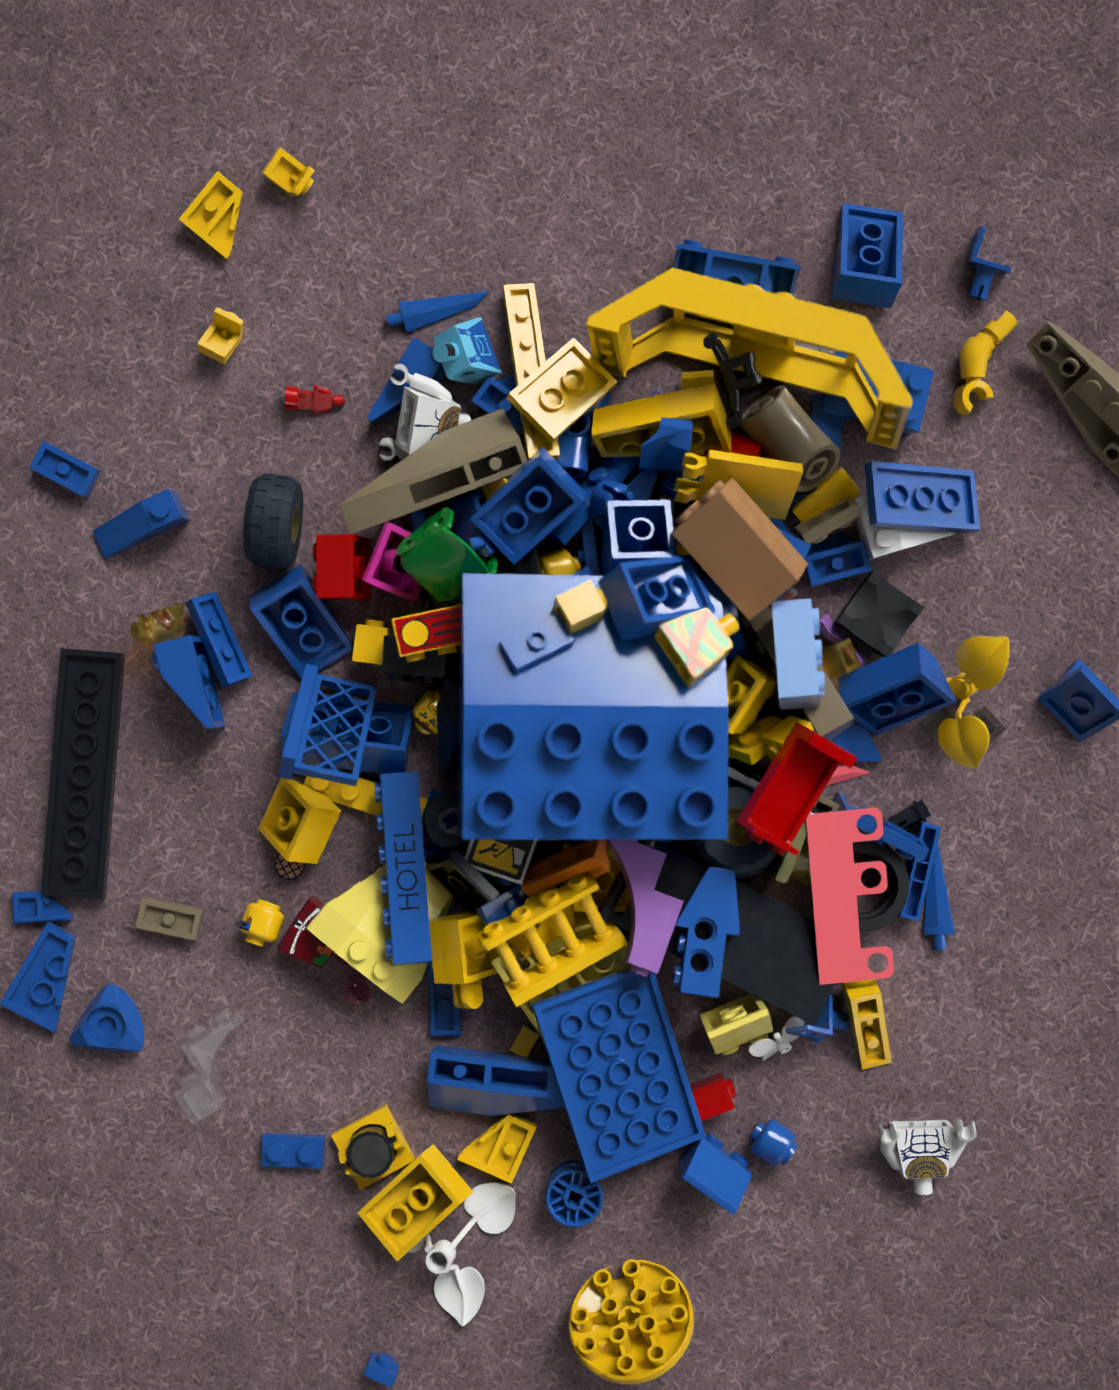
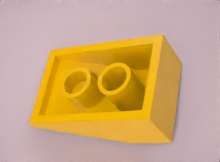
[357,1144,473,1262]

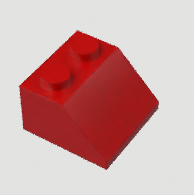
[312,534,371,601]

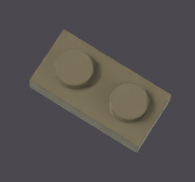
[795,497,862,544]
[135,896,205,941]

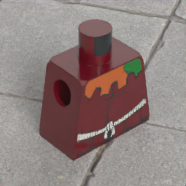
[276,895,348,968]

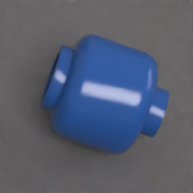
[749,1119,797,1167]

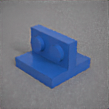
[1038,659,1119,742]

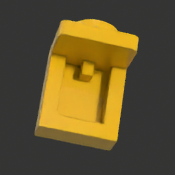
[261,147,315,197]
[197,307,244,365]

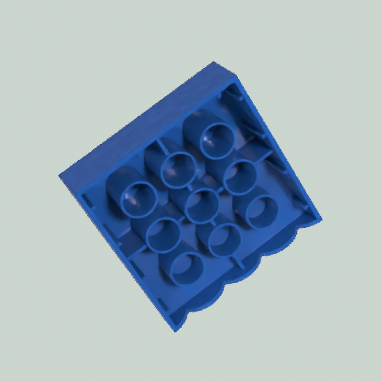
[458,573,728,839]

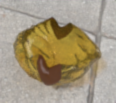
[131,602,187,646]

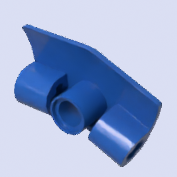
[556,393,611,479]

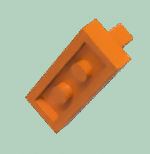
[521,839,611,896]

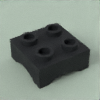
[834,571,924,658]

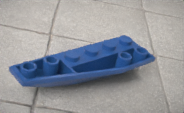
[427,1045,565,1116]

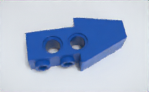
[672,867,740,999]

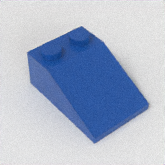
[831,203,903,308]
[820,352,934,436]
[470,447,586,564]
[598,554,716,641]
[249,564,354,679]
[152,635,226,729]

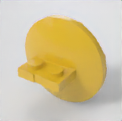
[569,1259,694,1384]

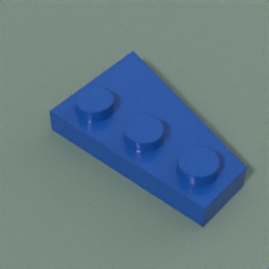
[0,922,76,1033]

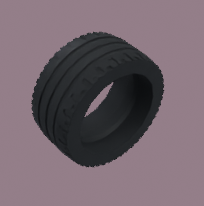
[853,841,910,931]

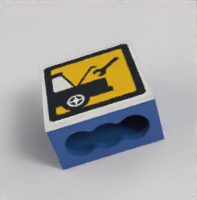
[465,839,537,887]

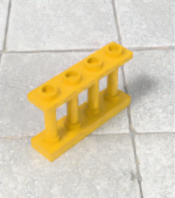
[477,872,627,1007]

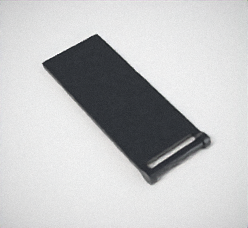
[597,839,835,1025]

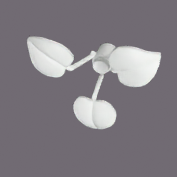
[407,1182,516,1326]

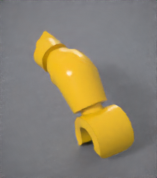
[952,310,1017,415]

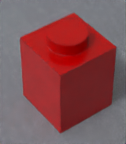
[690,1073,737,1121]

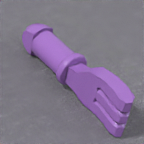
[819,613,866,669]

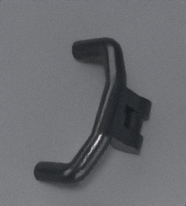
[703,333,762,428]

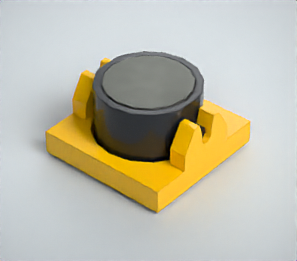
[331,1104,415,1190]

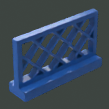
[278,664,377,786]

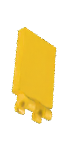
[674,450,804,520]

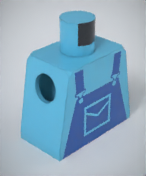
[433,317,502,385]

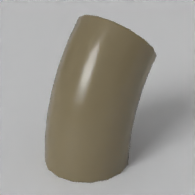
[739,385,840,492]

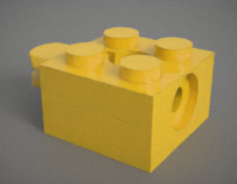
[429,910,499,1009]

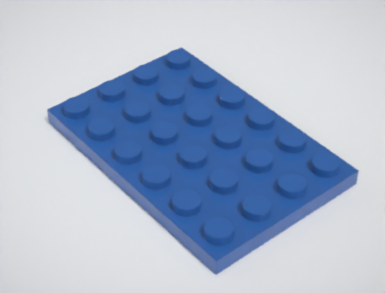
[531,967,706,1183]

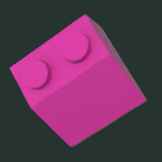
[362,522,422,603]

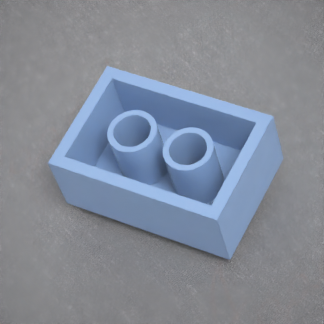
[772,599,825,710]

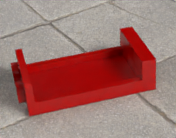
[737,721,857,857]

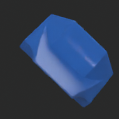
[471,376,523,438]
[639,418,693,475]
[805,532,872,587]

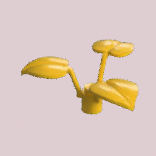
[938,636,1009,769]

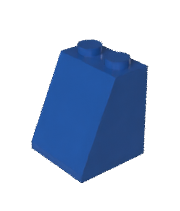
[599,500,676,576]

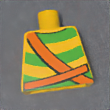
[654,608,739,687]

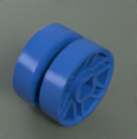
[546,1160,603,1227]

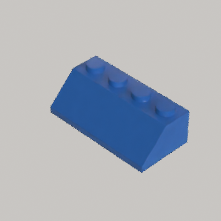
[280,692,414,774]

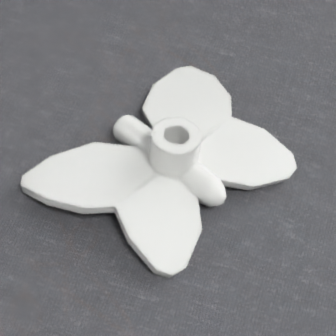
[748,1016,804,1061]

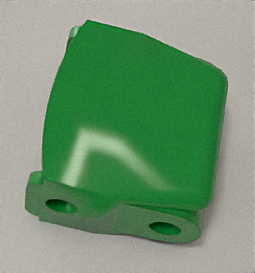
[396,507,498,603]

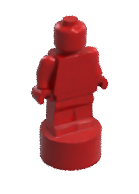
[285,384,345,415]

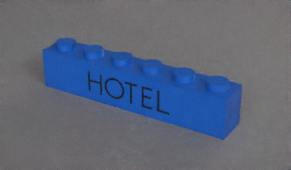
[375,771,432,966]

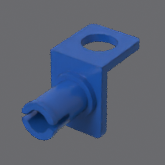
[965,225,1012,301]
[786,994,850,1039]

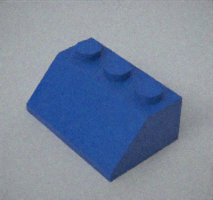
[838,642,956,735]

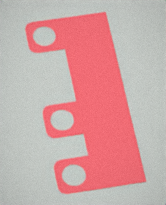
[806,808,894,985]

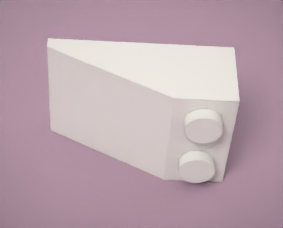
[854,495,956,560]

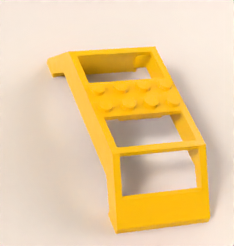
[586,268,913,449]

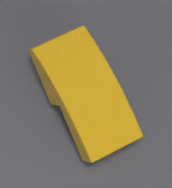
[792,467,861,523]

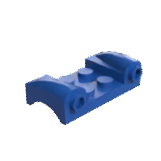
[665,240,801,309]

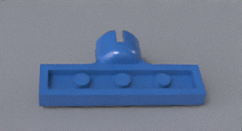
[546,456,641,545]

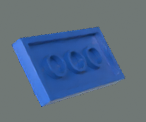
[864,461,980,533]

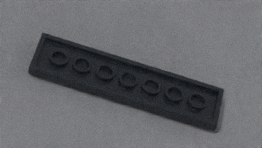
[41,648,125,900]

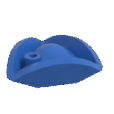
[70,984,144,1053]

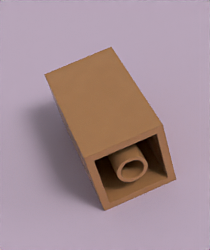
[672,477,808,621]

